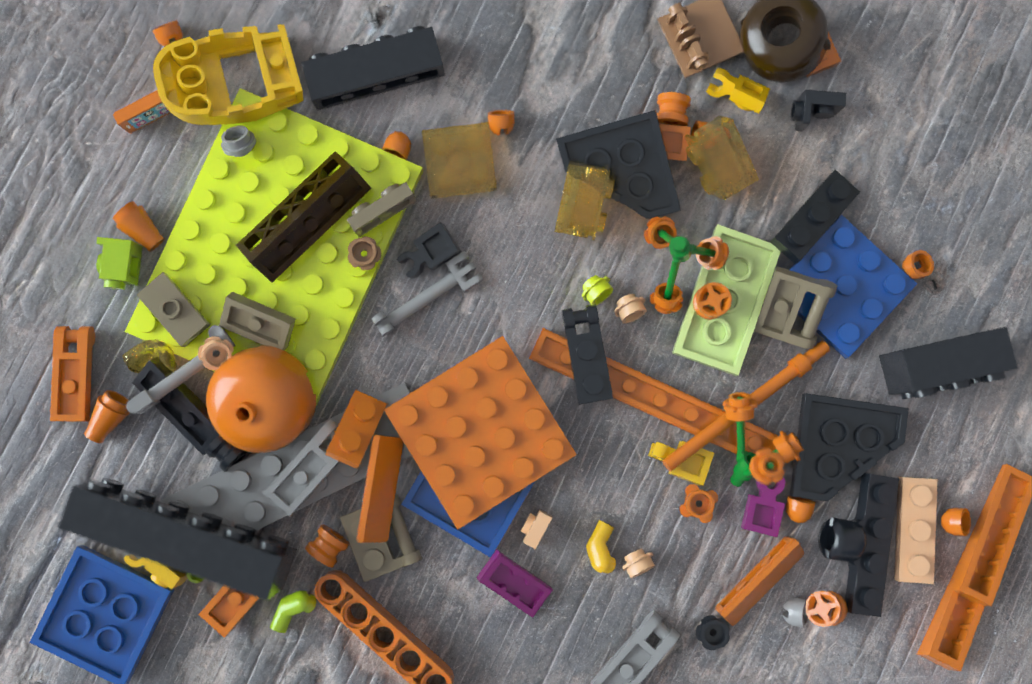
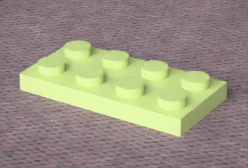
[672,225,781,376]

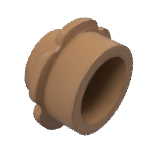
[348,236,381,270]

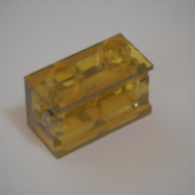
[685,115,759,200]
[554,161,615,241]

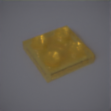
[422,122,497,199]

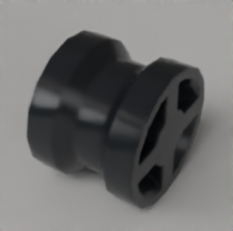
[205,435,248,472]

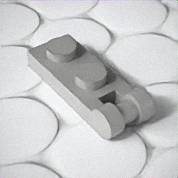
[264,419,340,517]
[589,610,680,684]

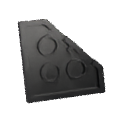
[556,110,681,219]
[790,393,909,501]

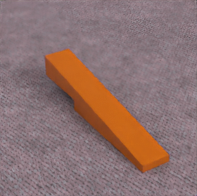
[917,464,1032,672]

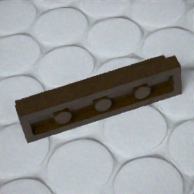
[236,151,371,283]

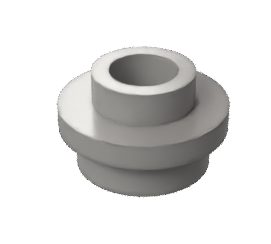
[221,125,256,157]

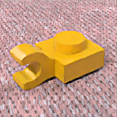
[706,68,770,114]
[648,441,714,486]
[124,554,187,589]

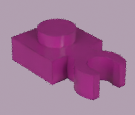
[741,478,785,538]

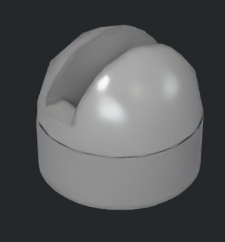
[782,598,809,628]

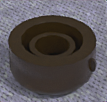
[740,0,831,83]

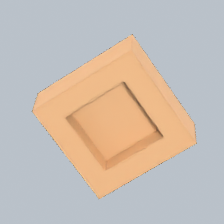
[521,509,552,549]

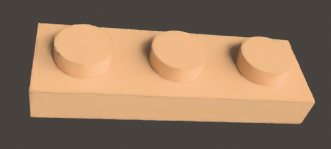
[894,477,938,584]

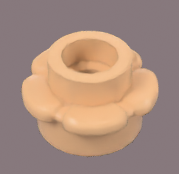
[614,294,647,324]
[198,336,234,370]
[622,549,655,579]

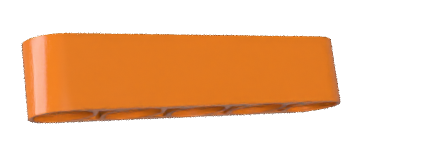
[314,570,454,684]

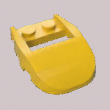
[153,24,304,125]

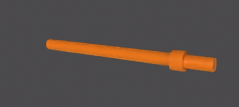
[662,340,830,472]

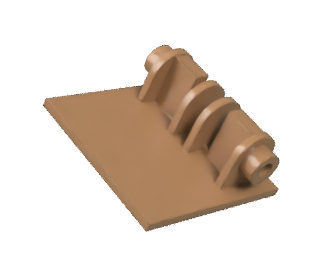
[657,0,744,78]

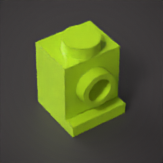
[96,237,143,290]

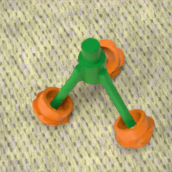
[644,216,729,314]
[722,392,804,487]

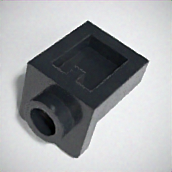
[791,90,846,131]

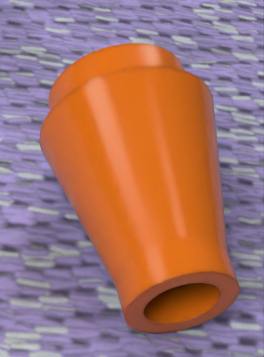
[113,201,165,252]
[84,390,130,443]

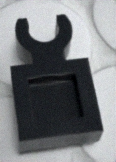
[397,222,461,278]

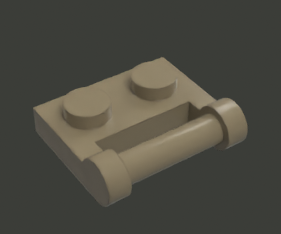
[754,266,838,349]
[340,494,423,582]

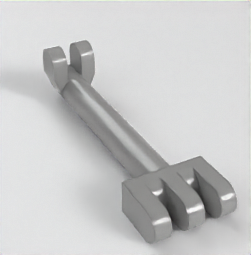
[372,251,484,337]
[126,325,235,414]

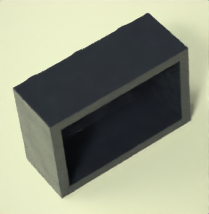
[879,327,1018,399]

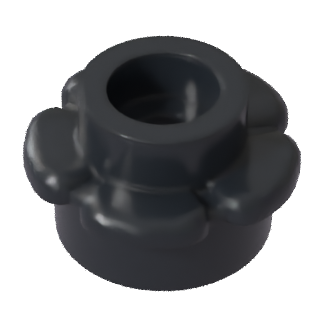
[696,615,730,650]

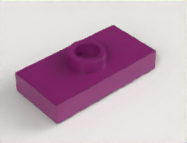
[476,549,553,618]

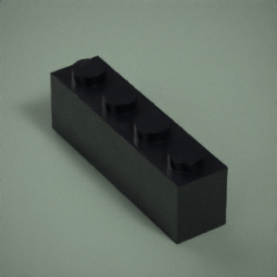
[301,26,445,110]

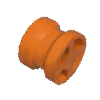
[657,92,691,126]
[692,282,732,320]
[305,524,350,568]
[805,591,848,627]

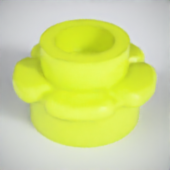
[582,275,613,305]

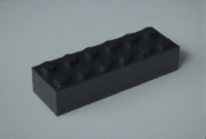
[57,478,297,601]

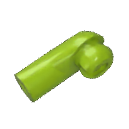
[270,590,317,633]

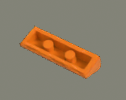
[357,435,404,543]
[715,536,804,626]

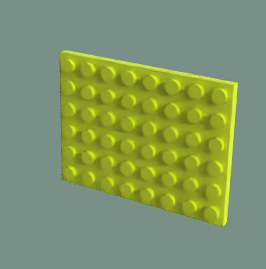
[125,88,424,406]

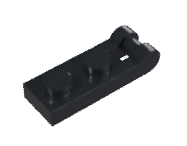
[562,304,613,405]

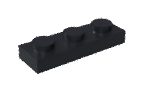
[770,170,860,265]
[132,357,219,455]

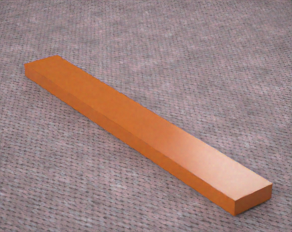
[529,328,778,455]

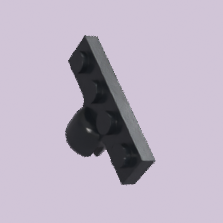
[818,473,899,617]

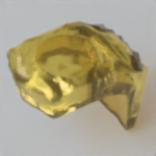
[122,339,178,374]

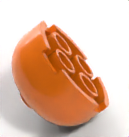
[206,345,316,453]

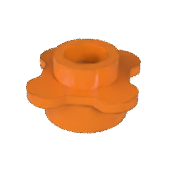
[679,484,718,523]

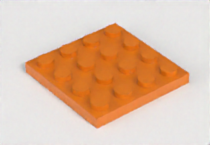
[384,336,577,530]

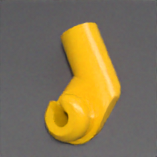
[586,520,616,574]

